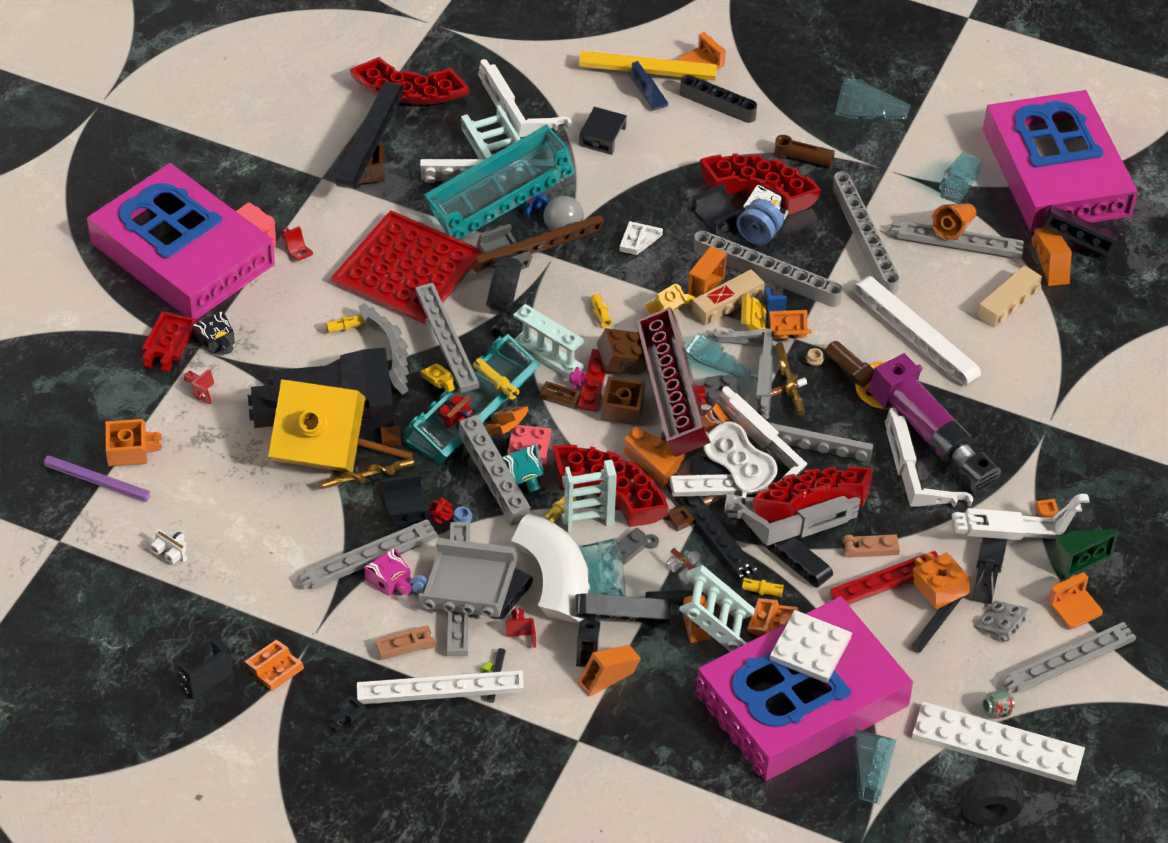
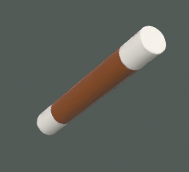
[754,378,807,402]

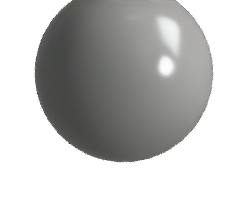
[543,196,584,231]

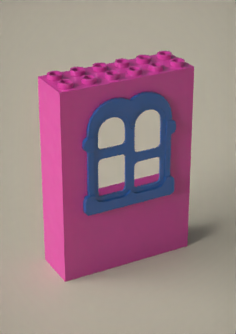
[983,90,1138,232]
[87,163,275,319]
[695,596,914,781]

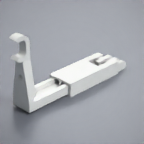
[478,59,572,137]
[718,387,807,481]
[885,407,973,507]
[952,494,1090,540]

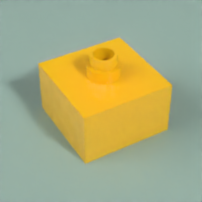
[268,379,365,472]

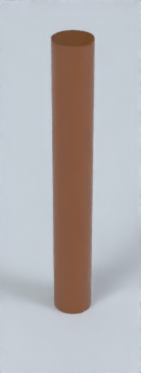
[357,438,413,459]

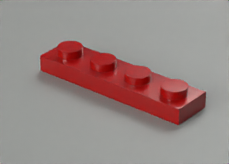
[578,349,607,412]

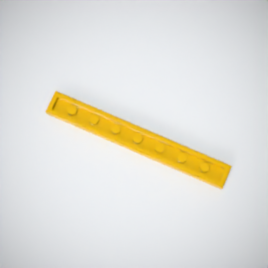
[579,50,717,81]

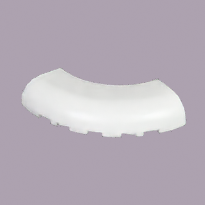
[511,514,590,625]

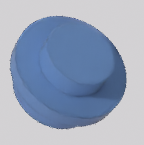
[453,506,472,522]
[409,575,428,594]

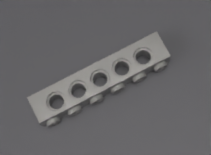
[458,415,530,526]

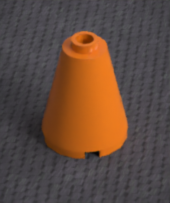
[932,203,976,240]

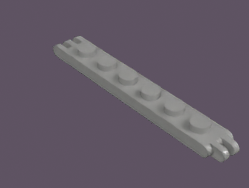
[890,221,1024,258]
[298,520,438,589]
[1002,622,1136,693]

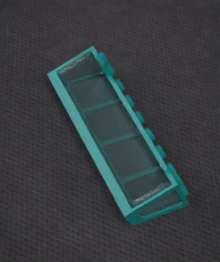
[424,124,575,240]
[401,334,540,465]

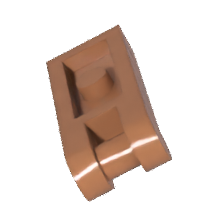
[842,535,900,557]
[375,626,436,660]

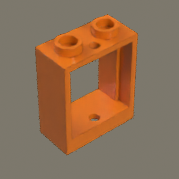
[687,246,727,298]

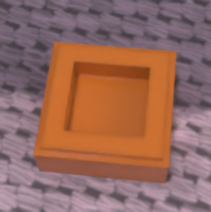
[1035,499,1059,518]

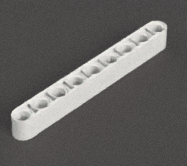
[853,276,981,386]

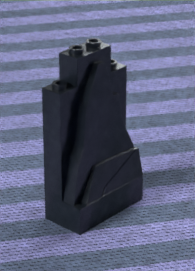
[247,347,394,433]

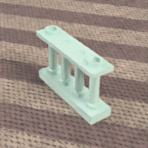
[461,105,520,159]
[513,304,584,379]
[561,460,617,532]
[679,565,755,652]

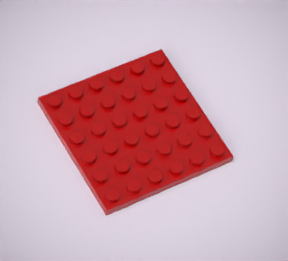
[331,210,482,324]

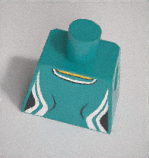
[502,443,544,492]

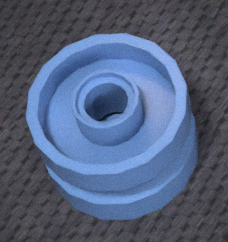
[736,199,784,246]

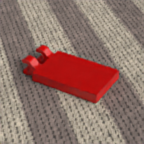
[142,311,198,372]

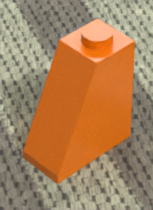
[578,645,641,696]

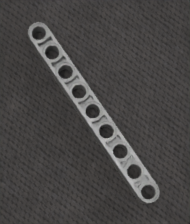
[833,171,900,295]
[693,231,843,307]

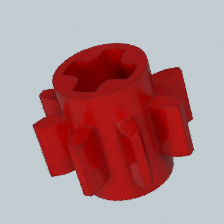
[429,498,453,524]

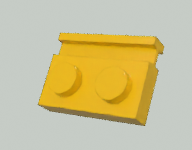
[741,293,766,330]

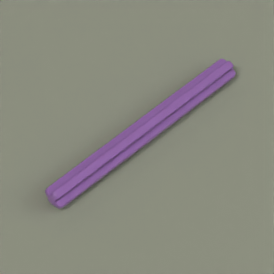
[44,456,150,502]

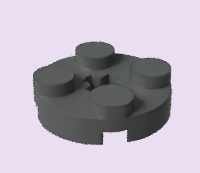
[704,375,740,409]

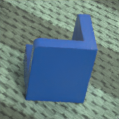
[764,287,787,315]

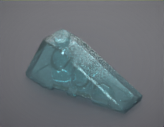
[835,77,911,119]
[686,333,758,382]

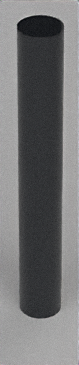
[486,648,506,703]

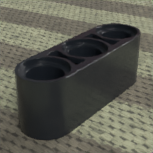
[498,568,533,619]

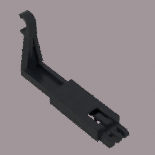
[972,523,1008,604]

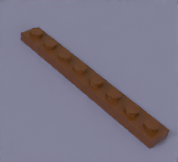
[473,215,604,273]

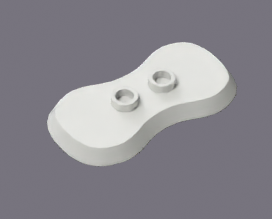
[703,422,777,493]

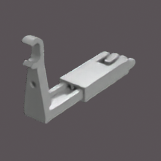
[713,328,773,420]
[727,496,860,546]

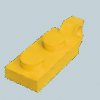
[420,363,456,392]

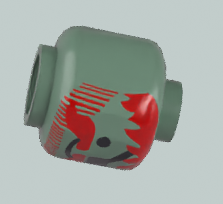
[982,690,1015,719]

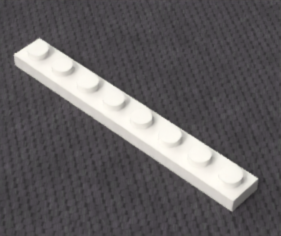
[357,670,524,704]

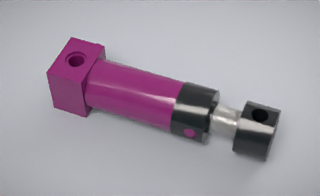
[868,353,1001,494]

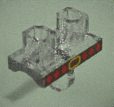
[665,548,701,585]

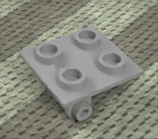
[975,601,1029,642]

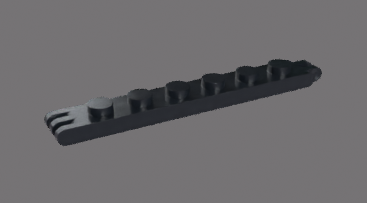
[666,473,757,580]

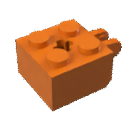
[106,419,162,466]
[913,552,970,609]

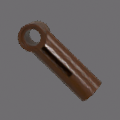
[774,135,835,167]
[825,341,874,388]

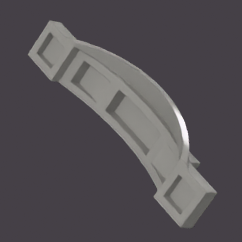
[358,303,409,394]

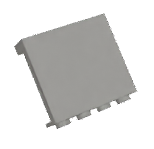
[418,538,518,617]

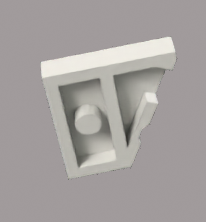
[620,221,663,255]

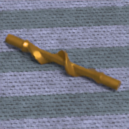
[776,342,805,415]
[320,458,414,489]

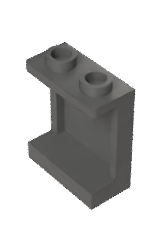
[476,224,533,271]

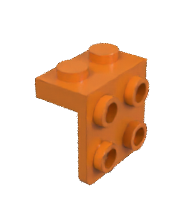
[678,32,726,69]
[769,310,812,339]
[1047,572,1103,629]

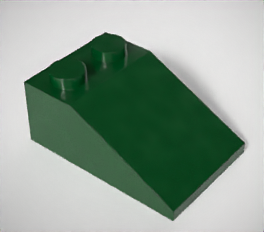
[1051,529,1119,579]

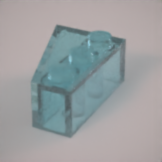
[939,152,983,204]
[853,729,896,804]

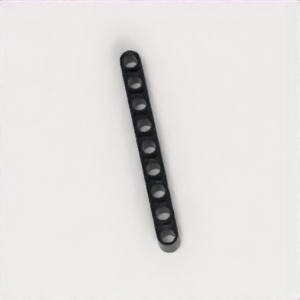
[336,82,403,189]

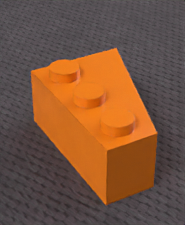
[1032,228,1072,286]
[624,426,684,490]

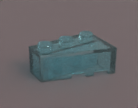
[578,538,626,596]

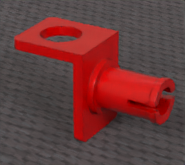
[281,226,313,261]
[184,369,214,404]
[506,608,536,648]

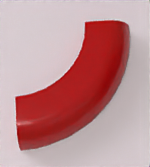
[350,57,469,105]
[700,153,821,215]
[553,445,669,527]
[753,467,872,523]

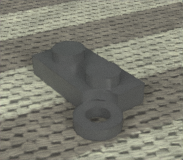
[610,527,659,565]

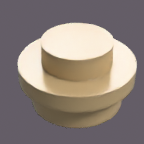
[805,348,824,366]

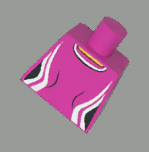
[364,548,412,595]

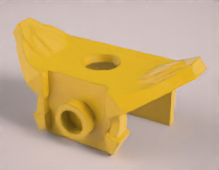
[644,284,696,315]

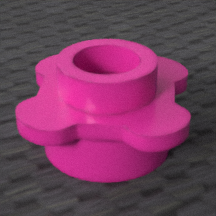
[569,367,585,389]

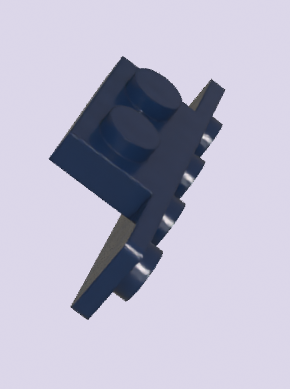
[628,61,668,110]

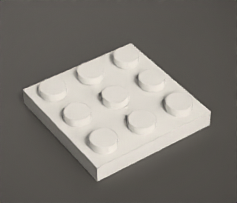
[770,610,852,683]

